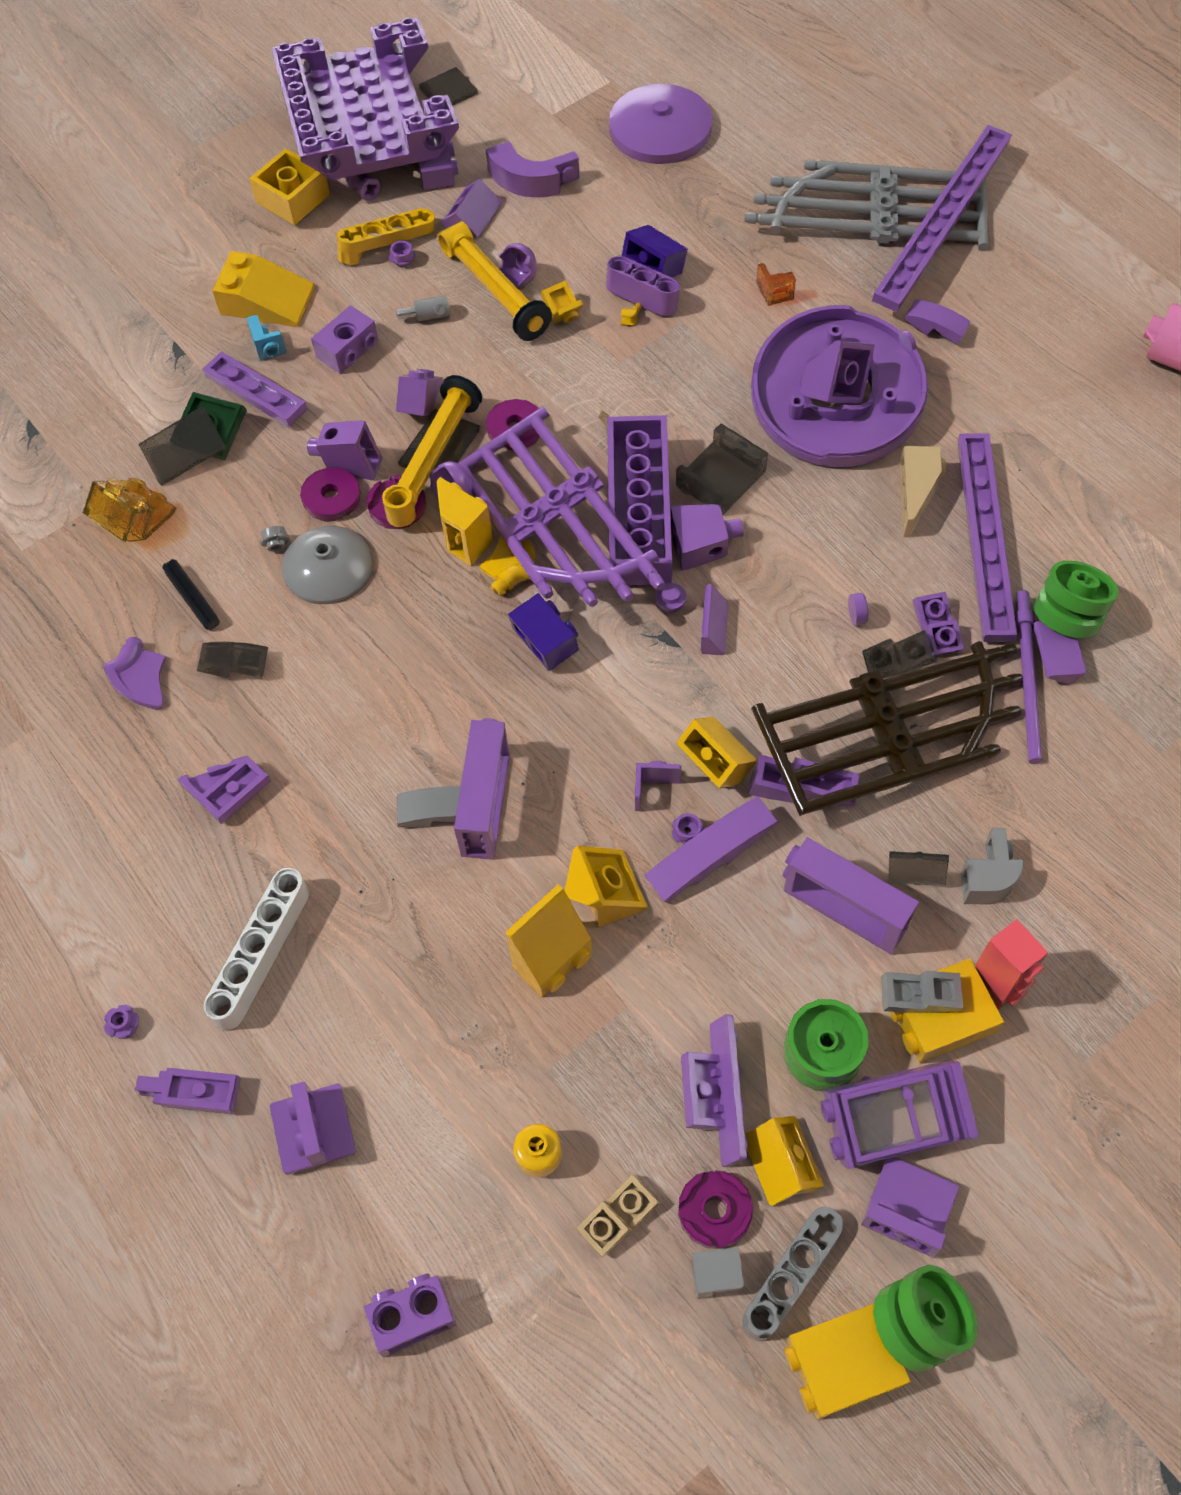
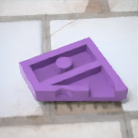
[178,756,271,824]

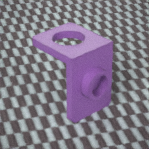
[635,761,681,811]

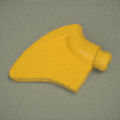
[479,535,538,596]

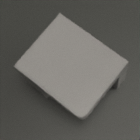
[691,1247,744,1299]

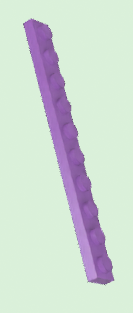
[872,125,1012,312]

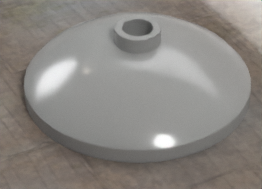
[282,526,373,604]

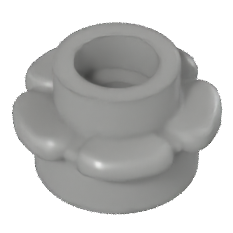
[260,526,290,551]

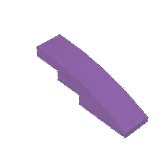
[644,796,779,903]

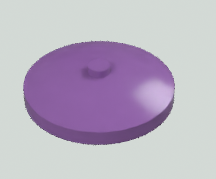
[609,84,712,164]

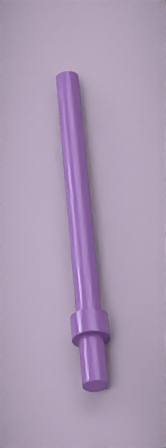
[1015,590,1042,764]

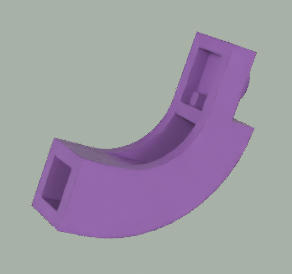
[485,141,580,197]

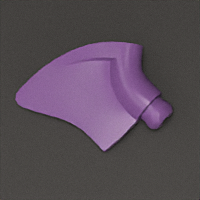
[103,637,166,710]

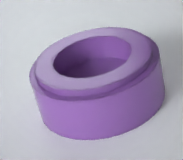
[848,593,868,625]

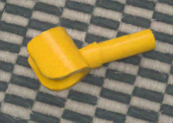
[621,303,642,326]

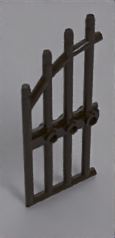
[751,641,1023,816]

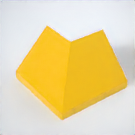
[564,846,648,927]

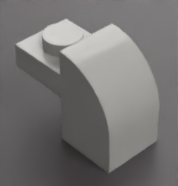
[961,828,1023,904]

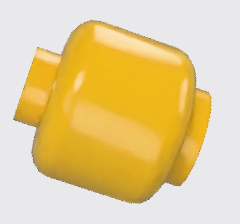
[513,1124,562,1177]

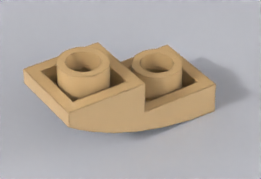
[576,1174,660,1257]

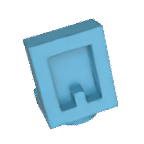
[246,315,286,361]

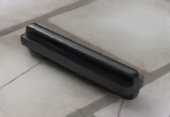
[162,559,220,630]

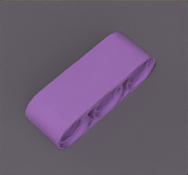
[606,256,680,316]

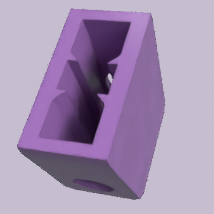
[307,420,383,480]
[670,504,743,571]

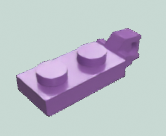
[135,1068,241,1114]

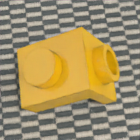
[540,280,583,324]

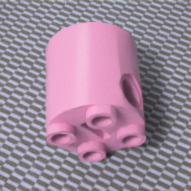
[1143,302,1181,371]

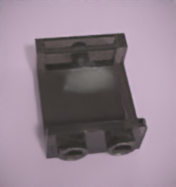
[676,423,768,515]

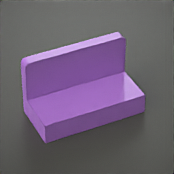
[441,178,501,238]

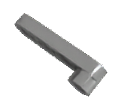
[742,1207,843,1341]

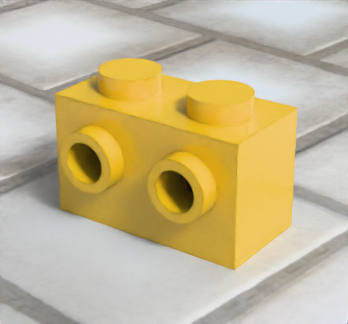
[676,716,757,789]

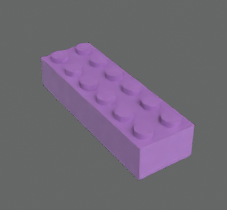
[607,415,672,586]

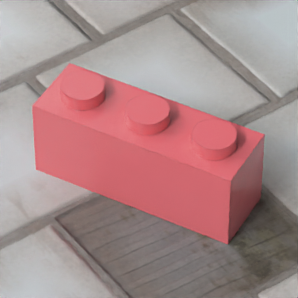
[975,919,1048,1010]

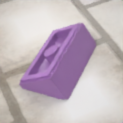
[701,584,728,655]
[1033,621,1086,685]

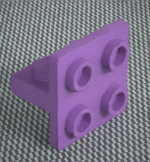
[270,1081,356,1175]

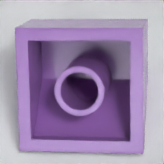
[800,340,875,404]

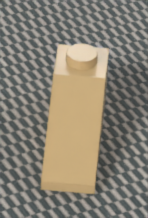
[900,446,946,537]

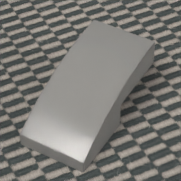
[397,786,461,827]
[881,970,963,1013]

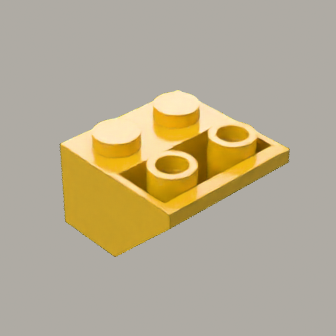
[436,477,493,566]

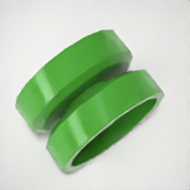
[1034,561,1119,638]
[784,999,869,1091]
[873,1264,978,1373]

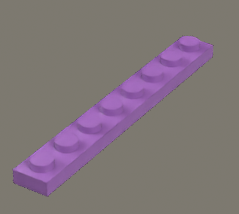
[957,433,1017,642]

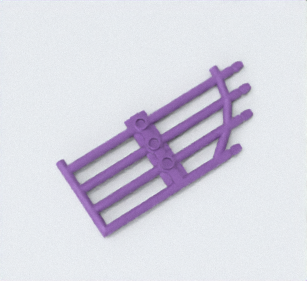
[458,406,665,607]

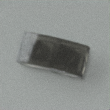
[862,630,937,678]
[196,641,268,678]

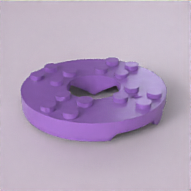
[751,305,928,467]

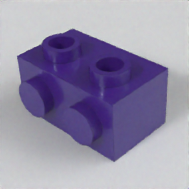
[622,225,688,277]
[508,593,579,671]

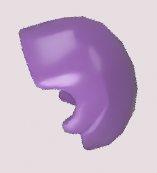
[498,243,537,289]
[430,461,472,501]

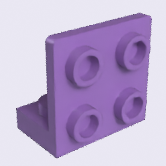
[861,1157,958,1258]

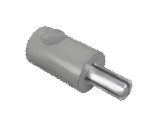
[396,295,450,322]

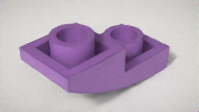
[904,299,971,344]
[913,592,964,656]

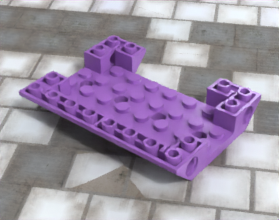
[272,18,459,180]

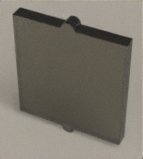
[419,67,478,106]
[888,851,949,886]

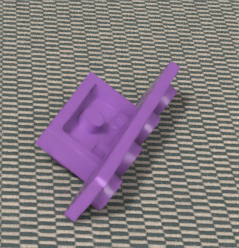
[681,1014,748,1167]

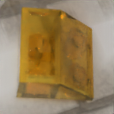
[82,477,177,542]

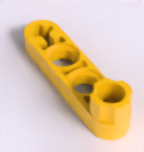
[337,208,435,266]

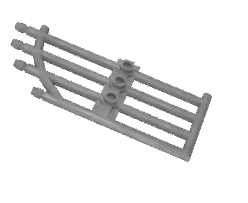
[744,159,989,251]

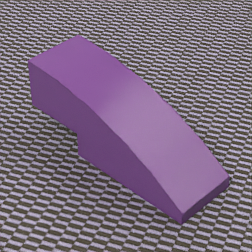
[748,755,859,806]

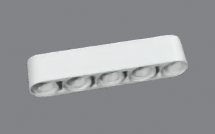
[204,868,309,1031]

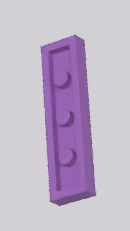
[203,351,307,428]

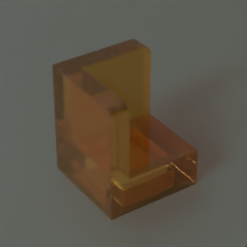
[756,263,796,306]

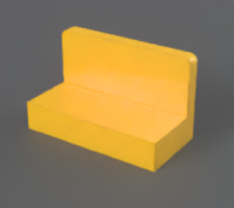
[745,1116,824,1206]

